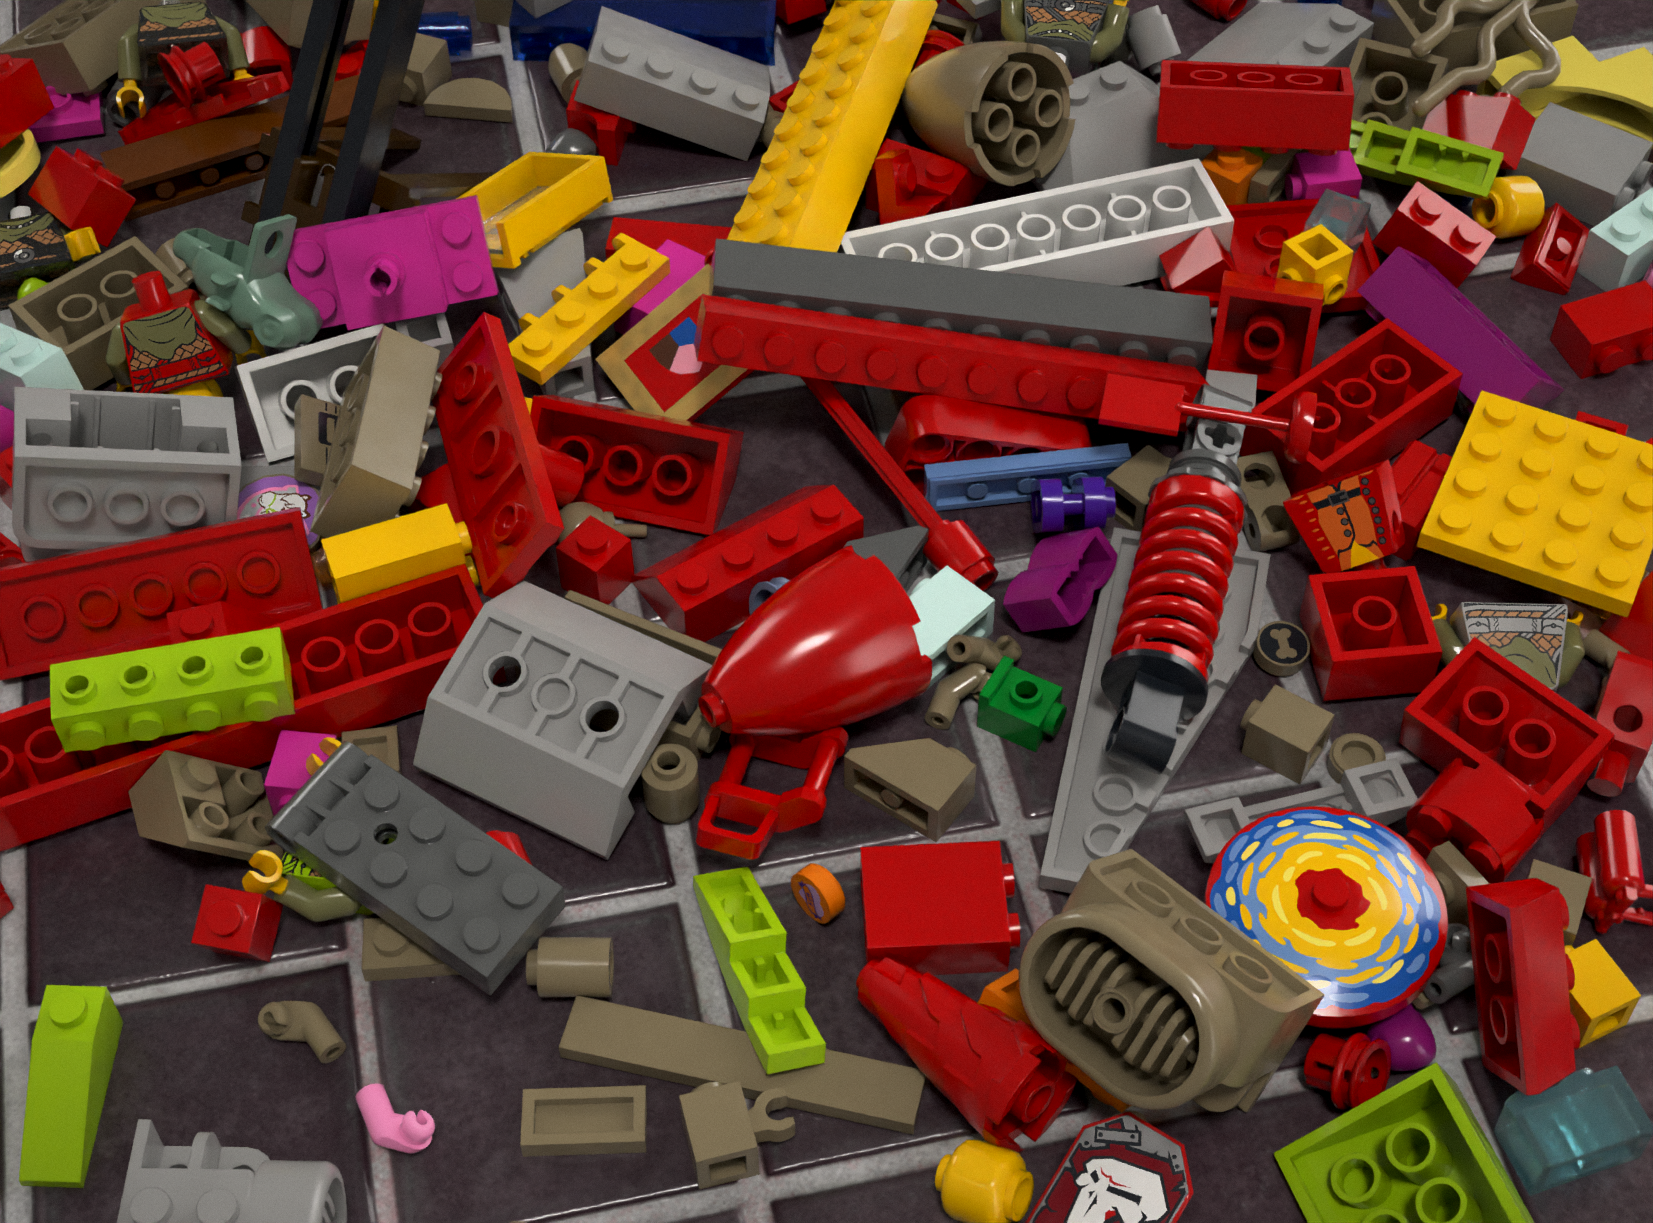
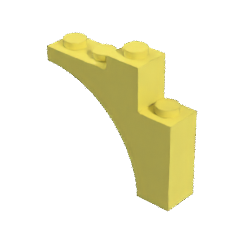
[1476,36,1653,149]

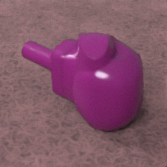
[1366,1002,1437,1072]

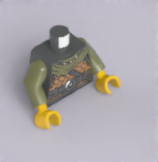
[1001,0,1130,78]

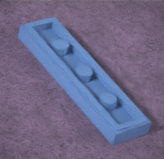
[923,443,1131,511]

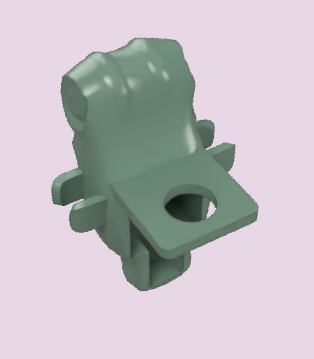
[172,214,323,350]

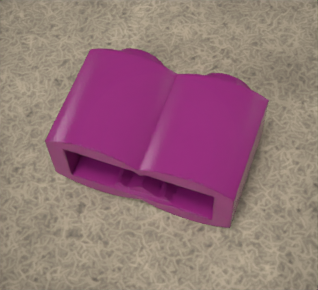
[1003,527,1118,632]

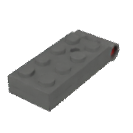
[265,741,566,996]

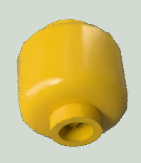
[1472,175,1545,239]
[935,1140,1034,1223]

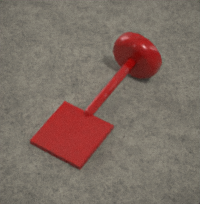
[1098,373,1318,465]

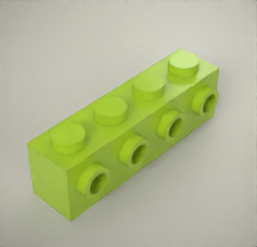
[50,627,295,753]

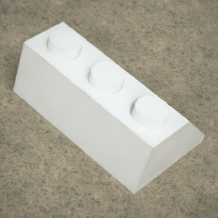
[234,324,384,463]

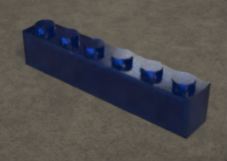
[509,0,778,66]

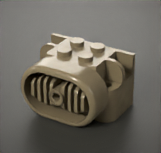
[1019,849,1325,1113]

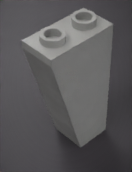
[493,228,595,398]

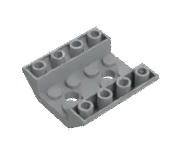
[413,581,712,861]

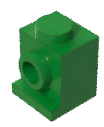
[977,656,1067,752]

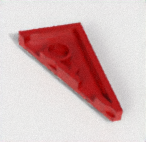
[118,71,290,145]

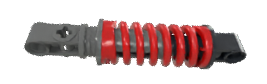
[1101,383,1253,775]

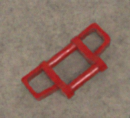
[696,726,848,860]

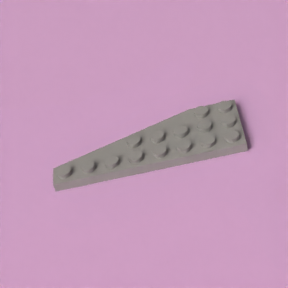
[1039,527,1271,893]

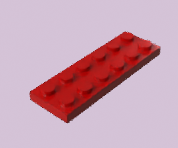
[0,507,323,680]

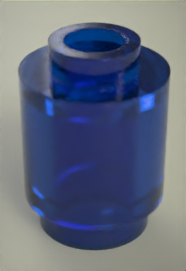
[417,11,473,57]

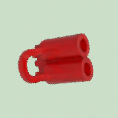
[1575,810,1653,934]

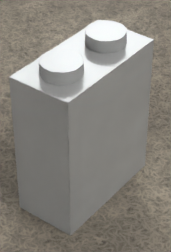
[1505,102,1653,226]

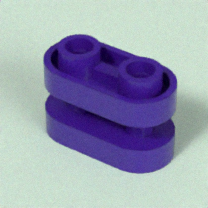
[1030,476,1116,533]

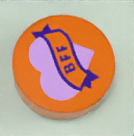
[791,863,845,924]

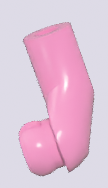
[355,1083,435,1154]

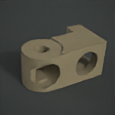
[1237,450,1300,552]

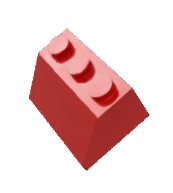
[1399,637,1616,834]
[1466,878,1580,1096]

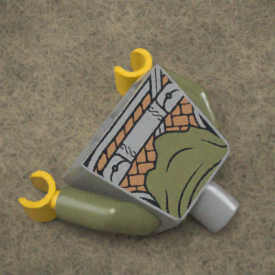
[1431,602,1585,692]

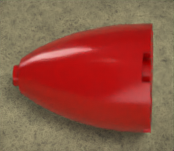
[698,545,932,736]

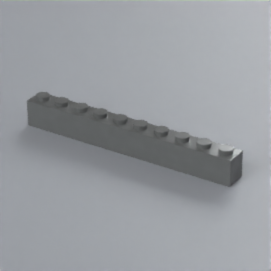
[709,238,1213,372]

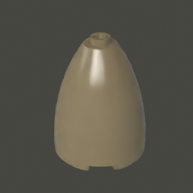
[899,41,1076,187]

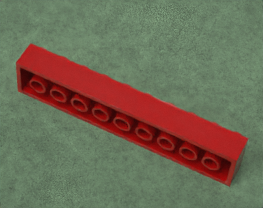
[0,563,506,852]

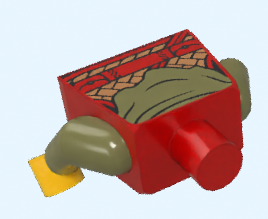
[105,271,267,394]

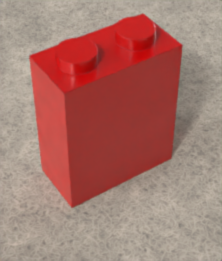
[860,841,1020,975]

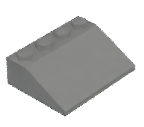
[1157,2,1374,88]
[574,6,770,161]

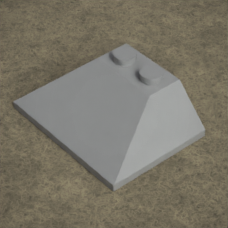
[1030,61,1214,191]

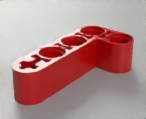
[884,395,1092,495]

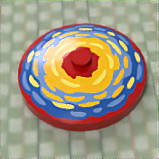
[1204,806,1448,1028]

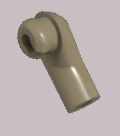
[947,635,1022,671]

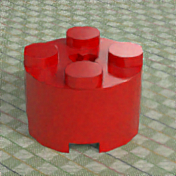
[1404,758,1545,884]

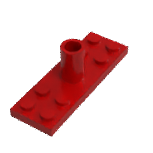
[432,312,584,598]

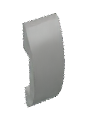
[1184,758,1418,864]

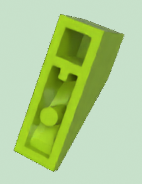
[19,985,123,1188]

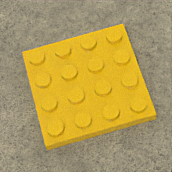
[1417,390,1653,618]

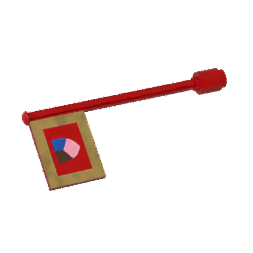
[595,248,999,591]

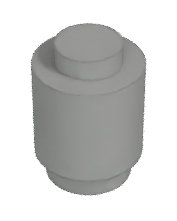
[1125,5,1182,76]

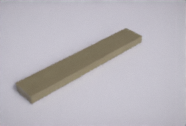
[559,995,927,1135]

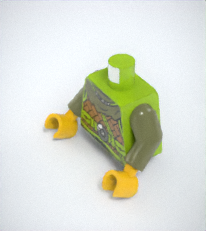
[242,737,395,922]

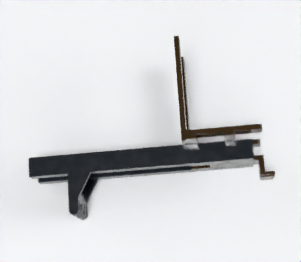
[241,0,496,329]

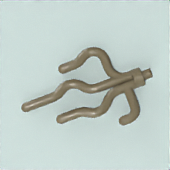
[1410,0,1561,117]

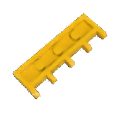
[508,233,671,385]

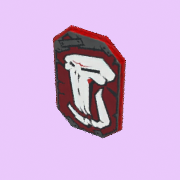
[1025,1112,1194,1223]

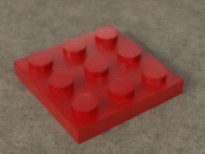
[1226,195,1380,313]

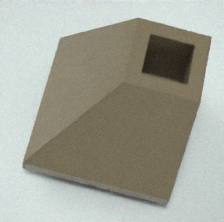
[128,750,284,861]

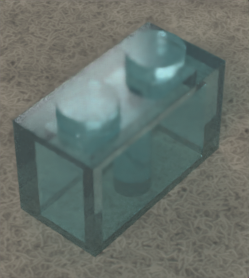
[1493,1065,1653,1196]

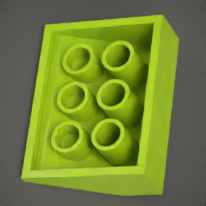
[1273,1062,1535,1223]

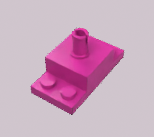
[286,195,499,330]

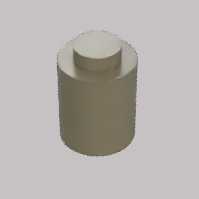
[526,937,614,997]

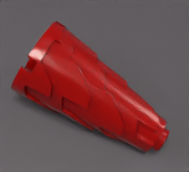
[856,957,1078,1152]

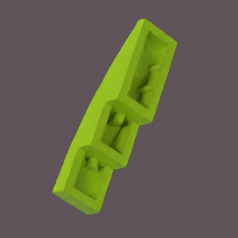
[1349,119,1504,200]
[693,866,826,1074]

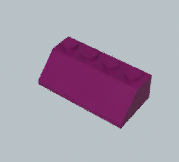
[1357,246,1564,413]

